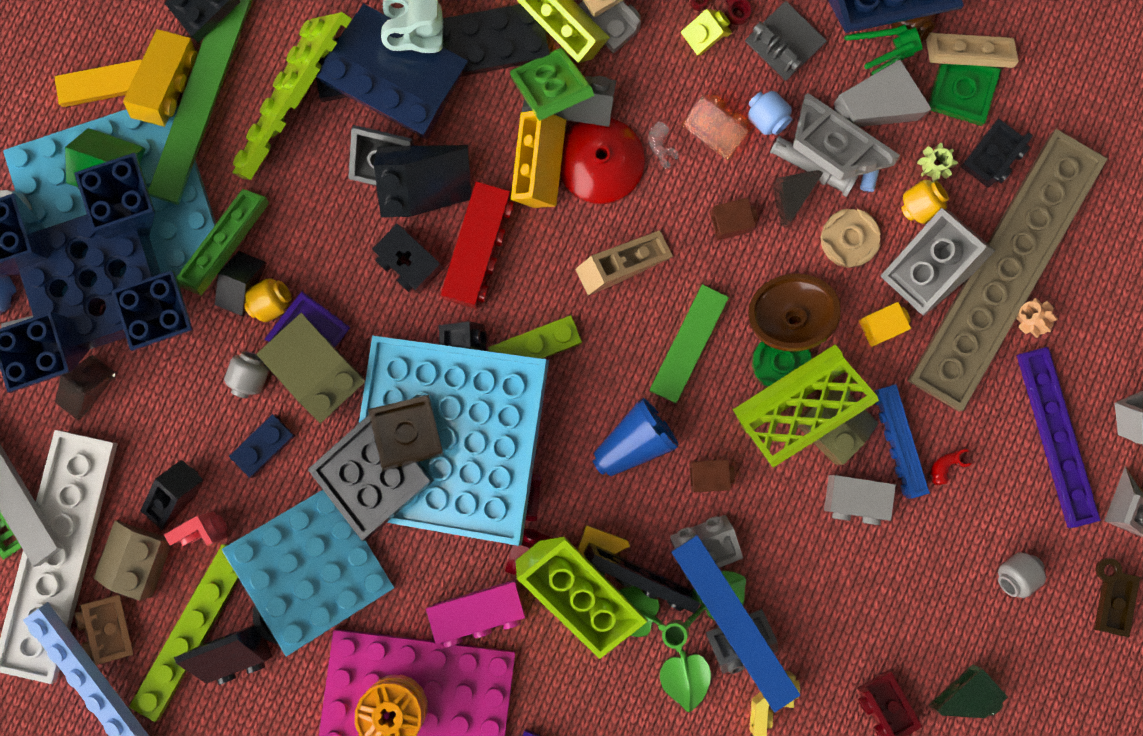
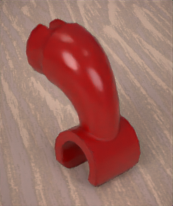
[930,449,972,485]

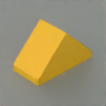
[577,525,630,557]

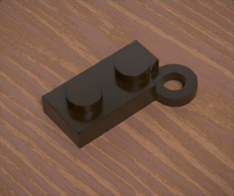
[1094,558,1140,638]

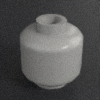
[224,351,269,398]
[998,552,1046,598]

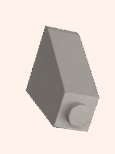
[833,60,931,127]

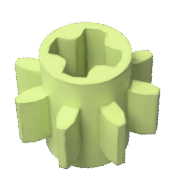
[917,143,958,182]

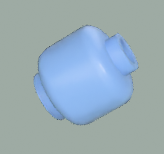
[748,91,792,135]

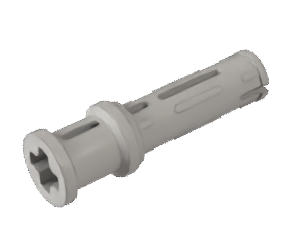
[770,136,858,197]

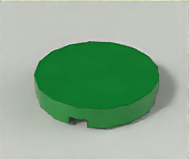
[752,341,812,387]

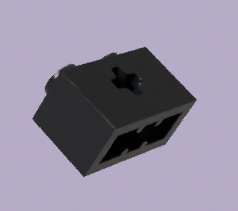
[372,223,443,294]

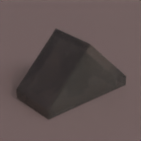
[772,170,823,228]
[55,355,117,421]

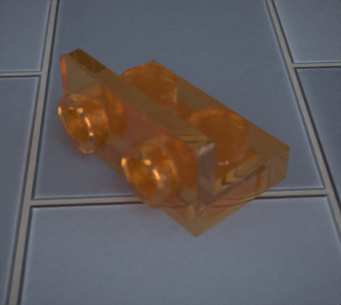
[681,94,753,161]

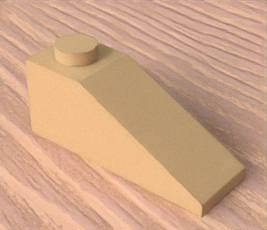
[575,231,673,295]

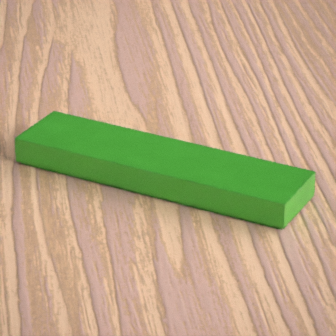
[176,189,269,296]
[649,284,729,404]

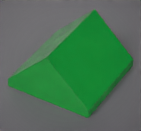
[65,128,145,188]

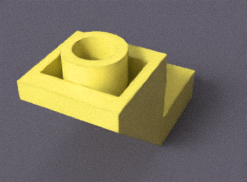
[750,671,800,736]

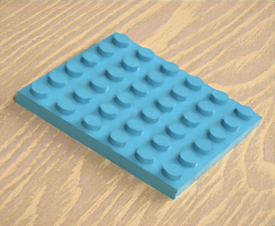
[3,101,228,296]
[359,335,549,546]

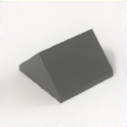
[349,125,415,186]

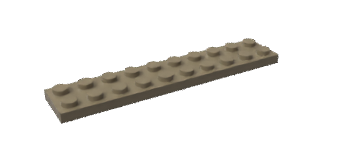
[907,129,1108,412]

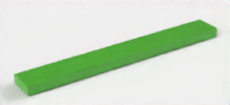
[148,0,252,205]

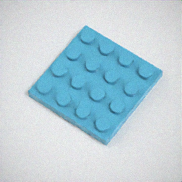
[222,490,394,657]

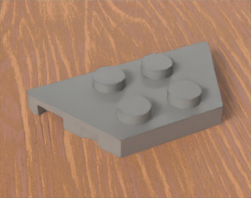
[793,93,900,181]

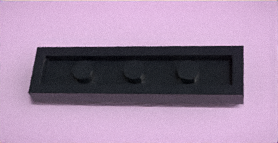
[583,542,701,614]

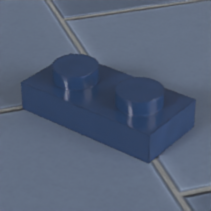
[229,414,295,478]

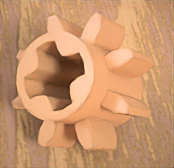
[1016,298,1058,338]

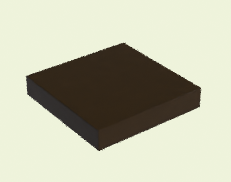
[368,395,444,471]

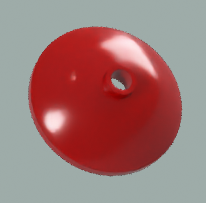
[560,118,645,204]

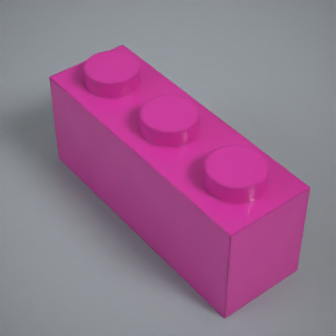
[426,580,526,647]

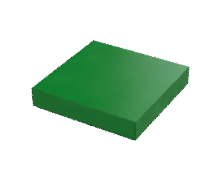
[928,64,1001,126]

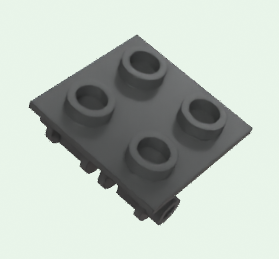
[745,1,827,81]

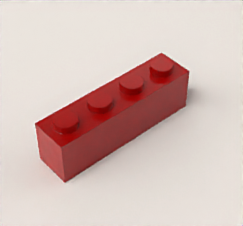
[440,182,515,309]

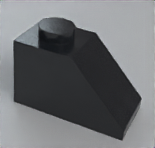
[140,460,204,531]

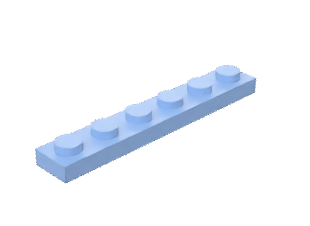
[23,602,149,736]

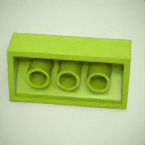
[516,537,647,659]

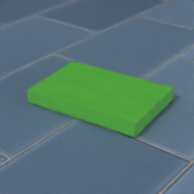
[510,48,594,121]

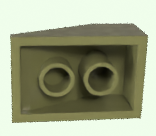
[256,312,365,424]

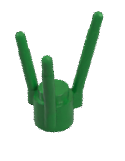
[844,24,923,75]

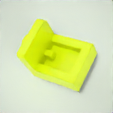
[681,9,732,56]

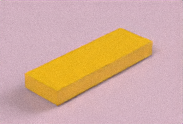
[54,59,142,107]

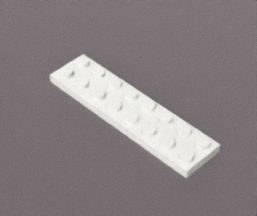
[0,430,118,684]

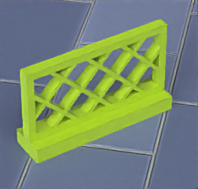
[733,345,879,468]

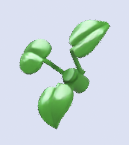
[618,571,746,712]

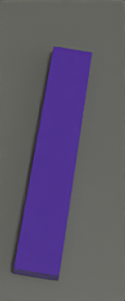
[1016,346,1101,528]

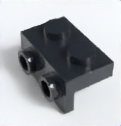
[960,118,1033,188]

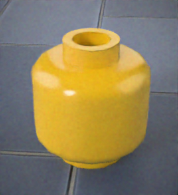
[901,179,949,224]
[244,278,292,323]

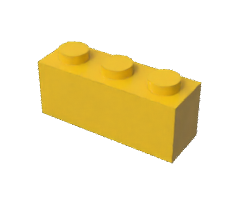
[123,29,198,127]
[510,111,566,208]

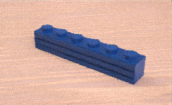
[874,384,930,499]

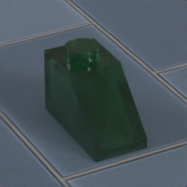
[928,664,1008,718]

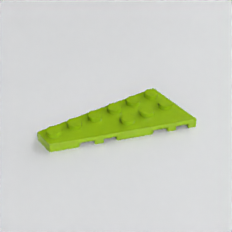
[232,12,352,180]

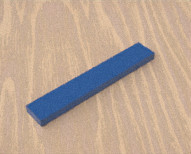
[671,535,801,713]

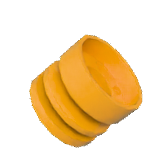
[355,675,428,736]

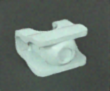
[381,0,443,53]

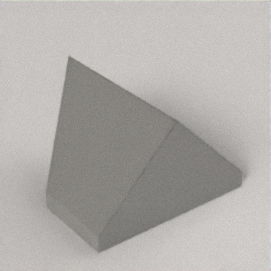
[1104,467,1143,537]

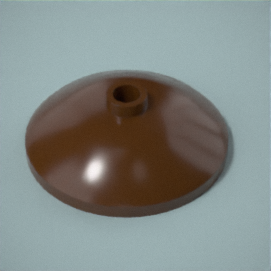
[748,274,841,351]

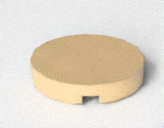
[820,209,881,268]

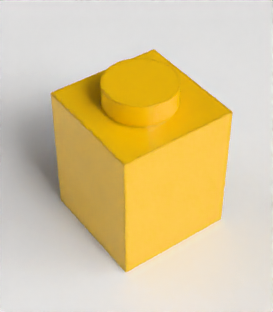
[858,302,911,347]

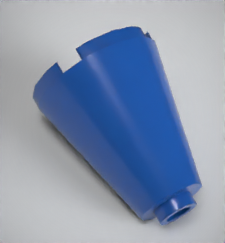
[593,398,679,477]

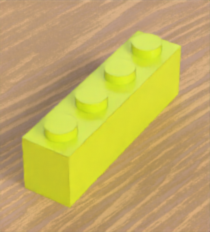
[517,0,610,63]

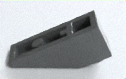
[522,76,616,127]

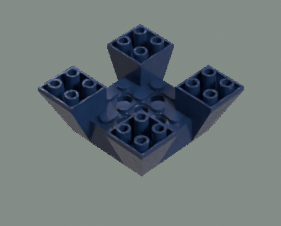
[0,153,193,393]

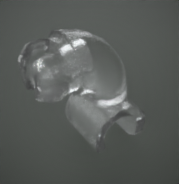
[648,121,678,168]

